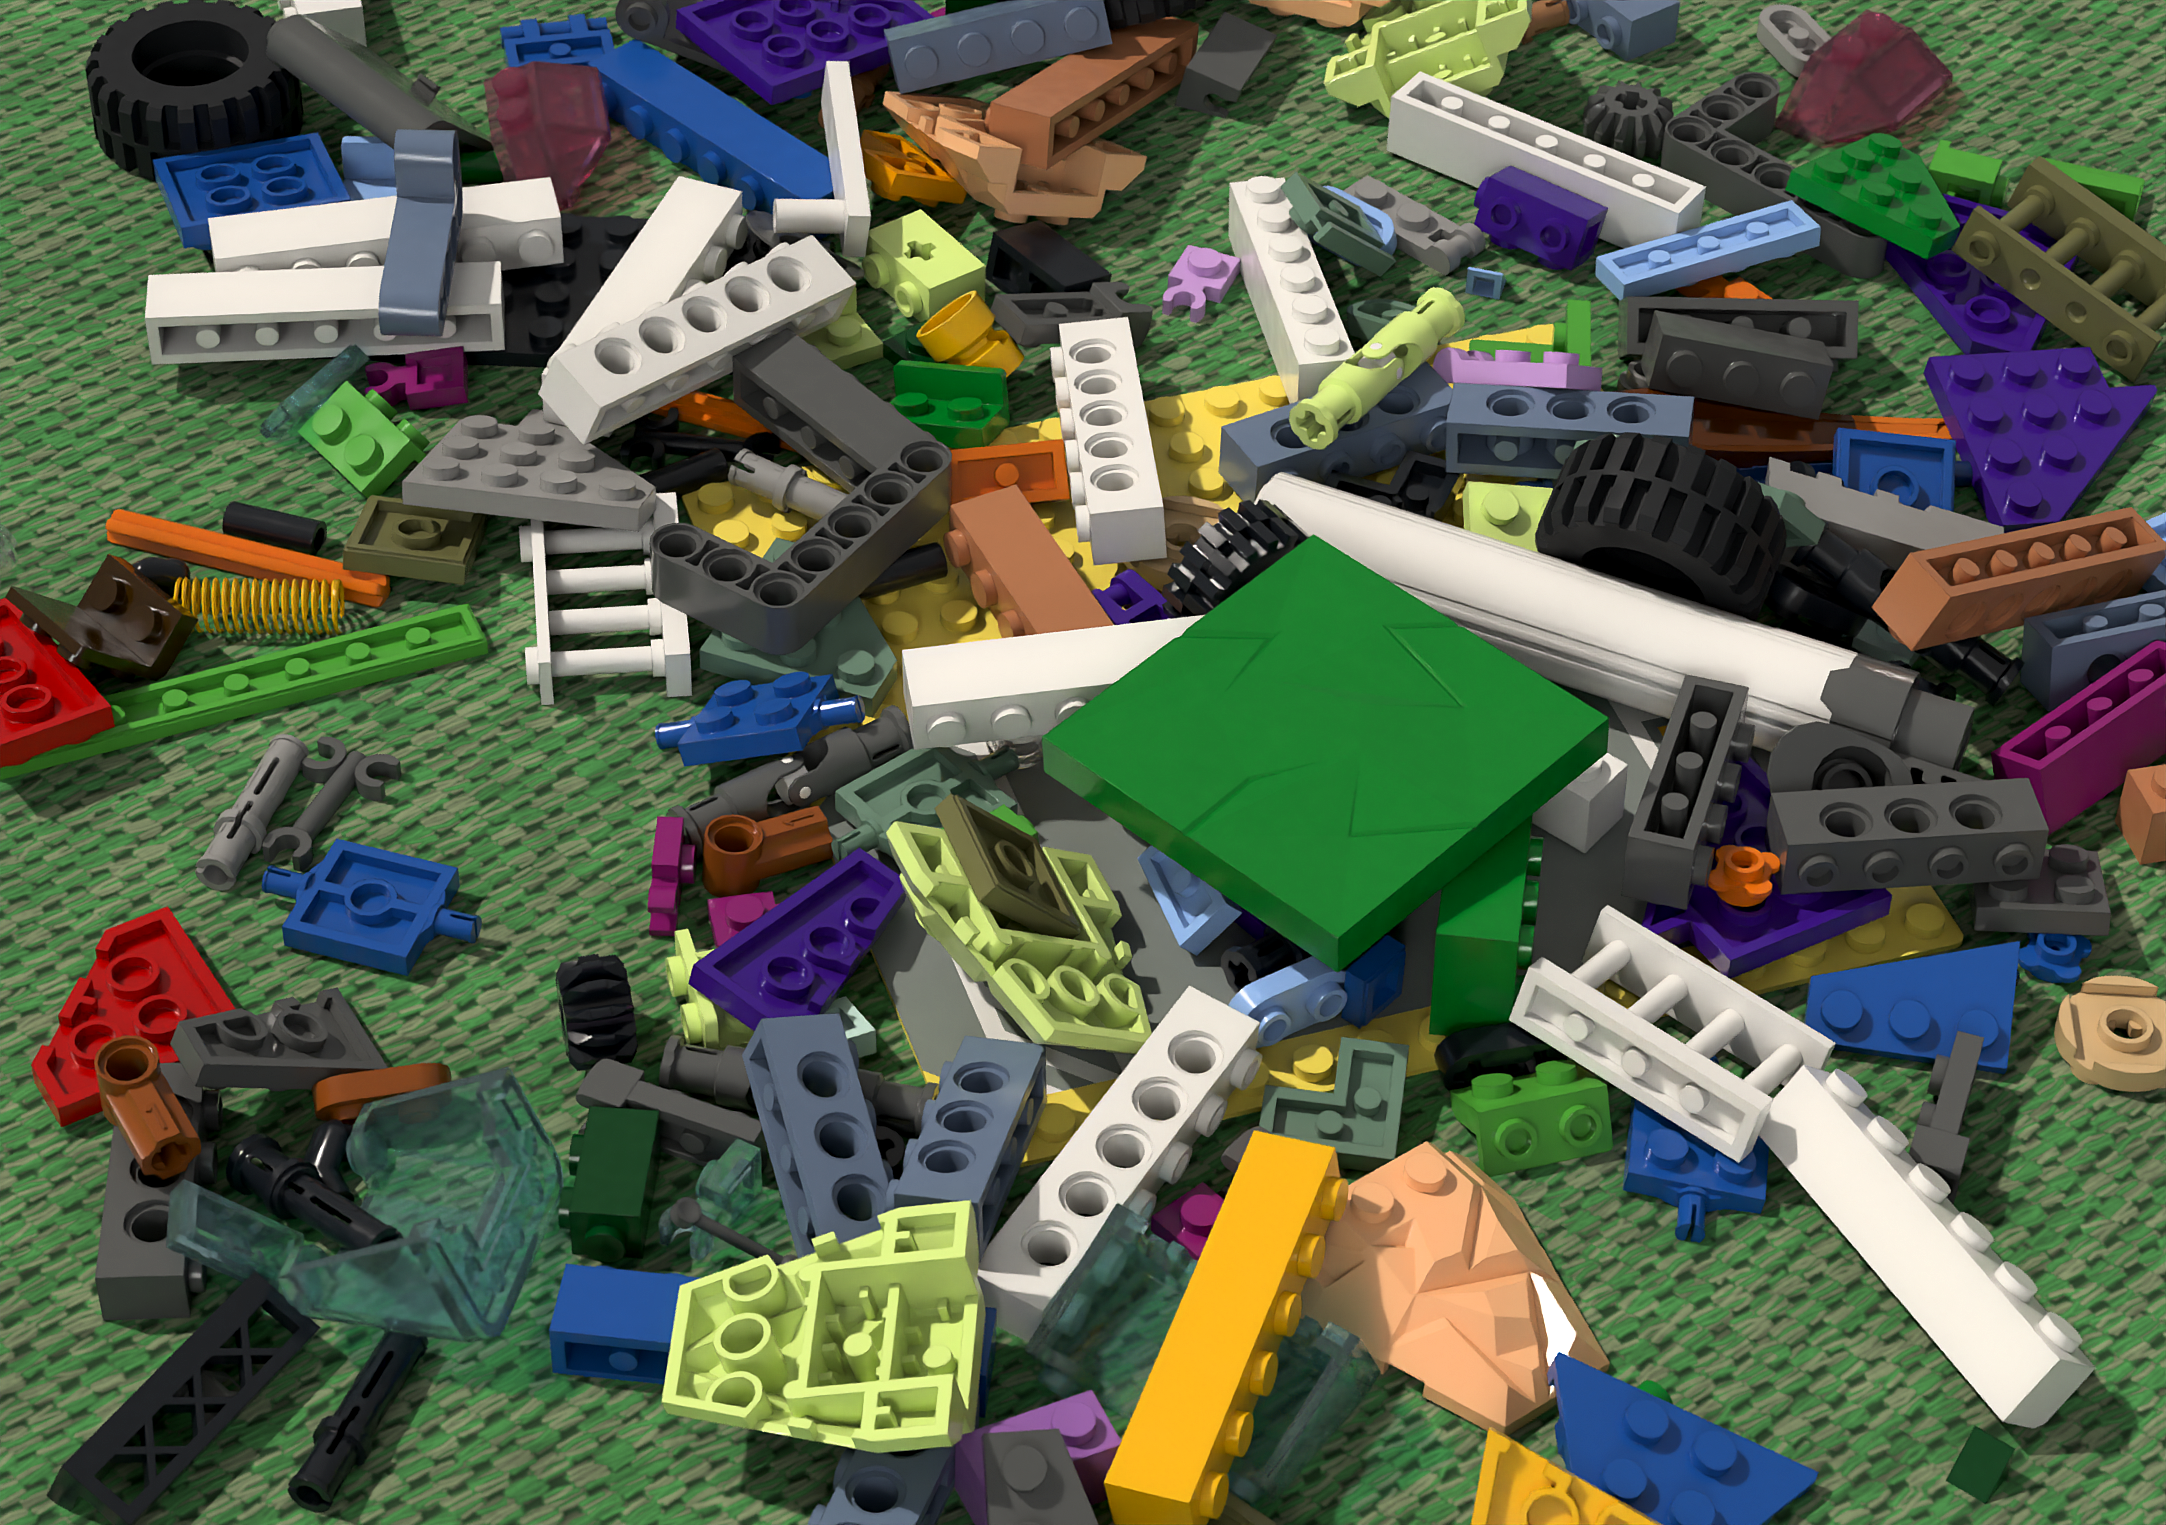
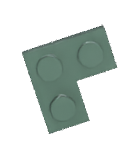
[1259,1037,1409,1172]

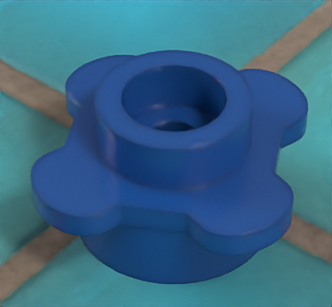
[2018,933,2092,983]

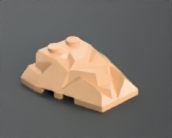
[883,91,1147,225]
[1298,1141,1610,1436]

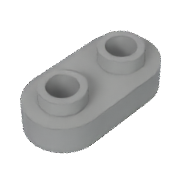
[1757,4,1839,80]

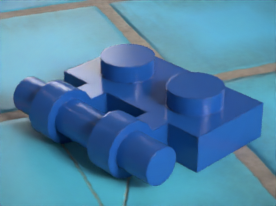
[500,14,615,87]

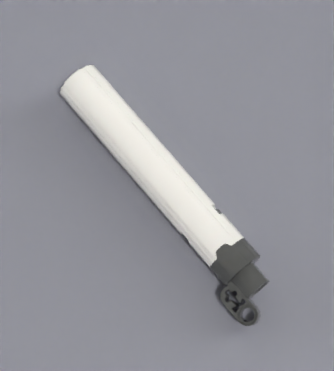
[1254,472,1983,784]

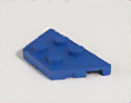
[1547,1351,1818,1525]

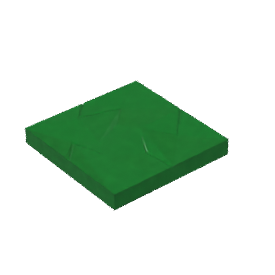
[1042,534,1609,973]

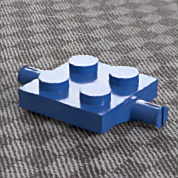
[655,672,865,767]
[262,838,482,976]
[1622,1055,1769,1242]

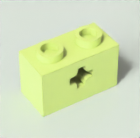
[862,209,986,323]

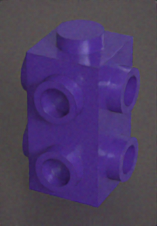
[1474,165,1609,271]

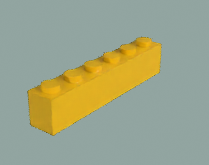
[1104,1130,1349,1525]

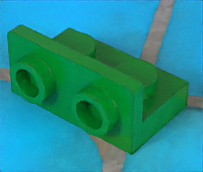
[890,360,1010,449]

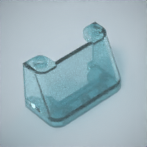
[277,1066,564,1344]
[1024,1203,1381,1507]

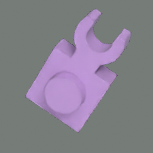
[1162,245,1241,323]

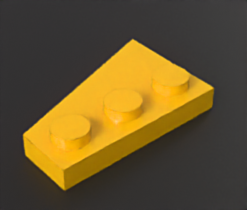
[1471,1427,1662,1525]

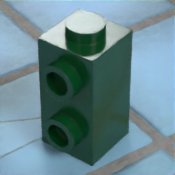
[558,1106,661,1262]

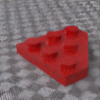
[31,906,235,1128]

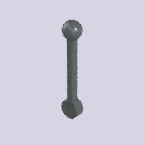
[670,1197,798,1266]

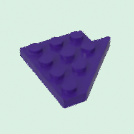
[1885,193,2080,355]
[1923,347,2157,533]

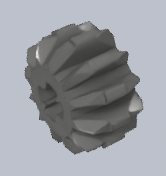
[1583,80,1674,160]

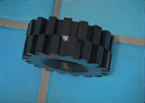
[1162,499,1310,619]

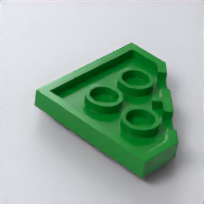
[1785,133,1960,260]

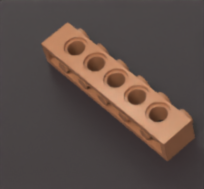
[1871,507,2166,651]

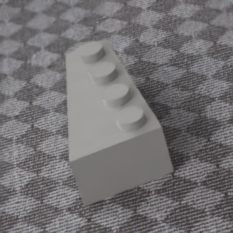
[1765,457,2004,586]

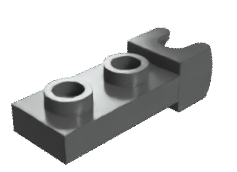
[991,282,1152,348]
[1909,1031,1984,1204]
[576,1058,767,1184]

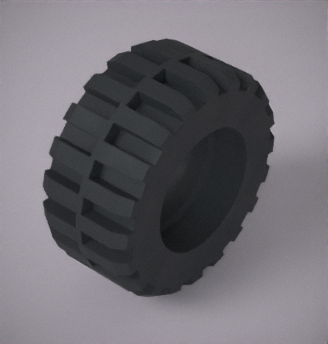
[86,0,304,181]
[1535,432,1787,622]

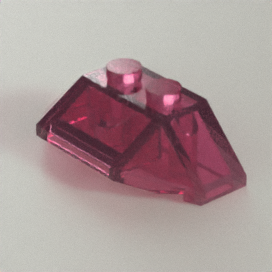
[1774,9,1953,148]
[483,61,612,212]

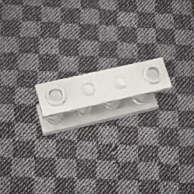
[519,492,692,705]
[1509,905,1836,1163]

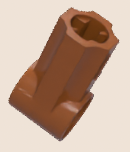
[702,805,833,898]
[94,1035,201,1179]

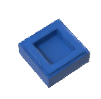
[1341,935,1406,1029]

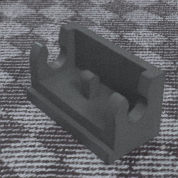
[1175,12,1277,118]

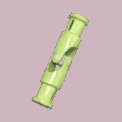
[1289,287,1465,450]

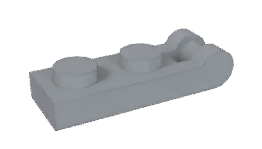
[1343,175,1486,276]

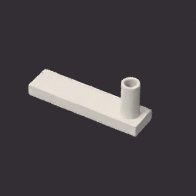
[773,61,871,257]

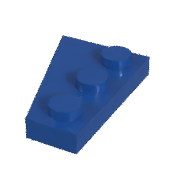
[1804,941,2020,1074]

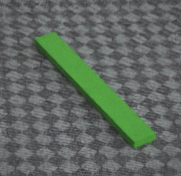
[0,603,488,780]

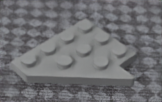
[402,409,656,532]

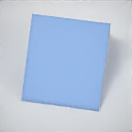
[1465,267,1506,300]

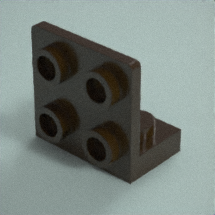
[5,554,199,682]

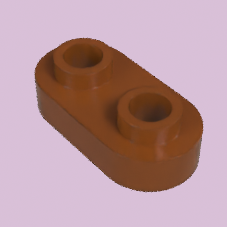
[312,1063,454,1128]

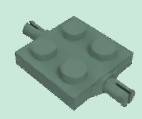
[831,745,1020,861]

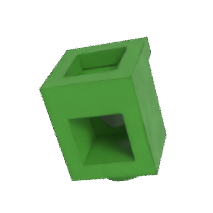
[1928,139,2010,209]

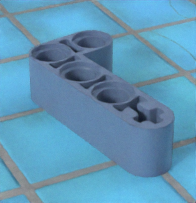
[379,129,463,337]

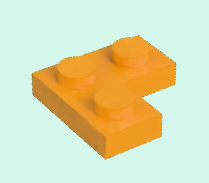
[860,130,967,207]

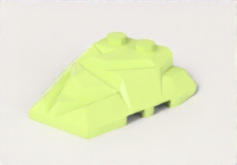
[1324,0,1532,118]
[886,821,1152,1054]
[662,1200,986,1453]

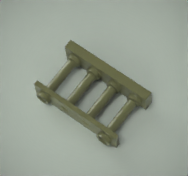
[1951,156,2166,382]

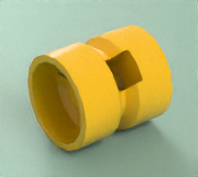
[916,291,1025,378]

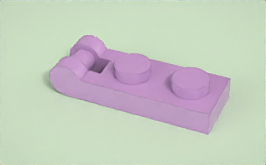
[1433,347,1602,391]

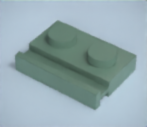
[1280,172,1396,277]

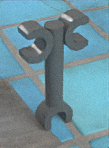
[262,737,401,872]

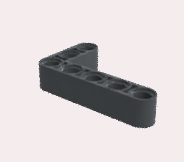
[1660,72,1888,279]
[649,439,952,655]

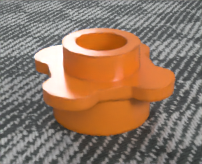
[1707,845,1780,907]

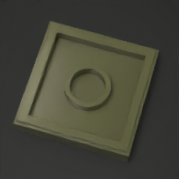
[343,495,488,585]
[934,793,1081,939]

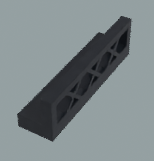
[46,1271,321,1525]

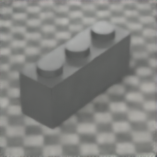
[1641,310,1834,420]

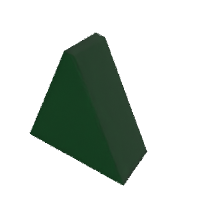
[1946,1426,2015,1504]

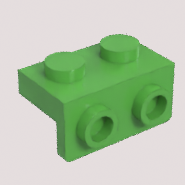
[297,380,431,498]
[1450,1060,1613,1177]

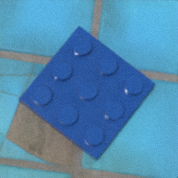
[153,132,351,250]

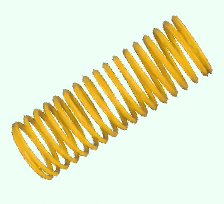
[173,577,345,635]

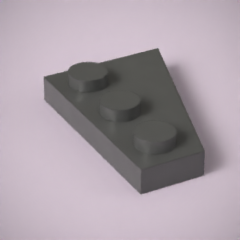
[170,987,388,1091]

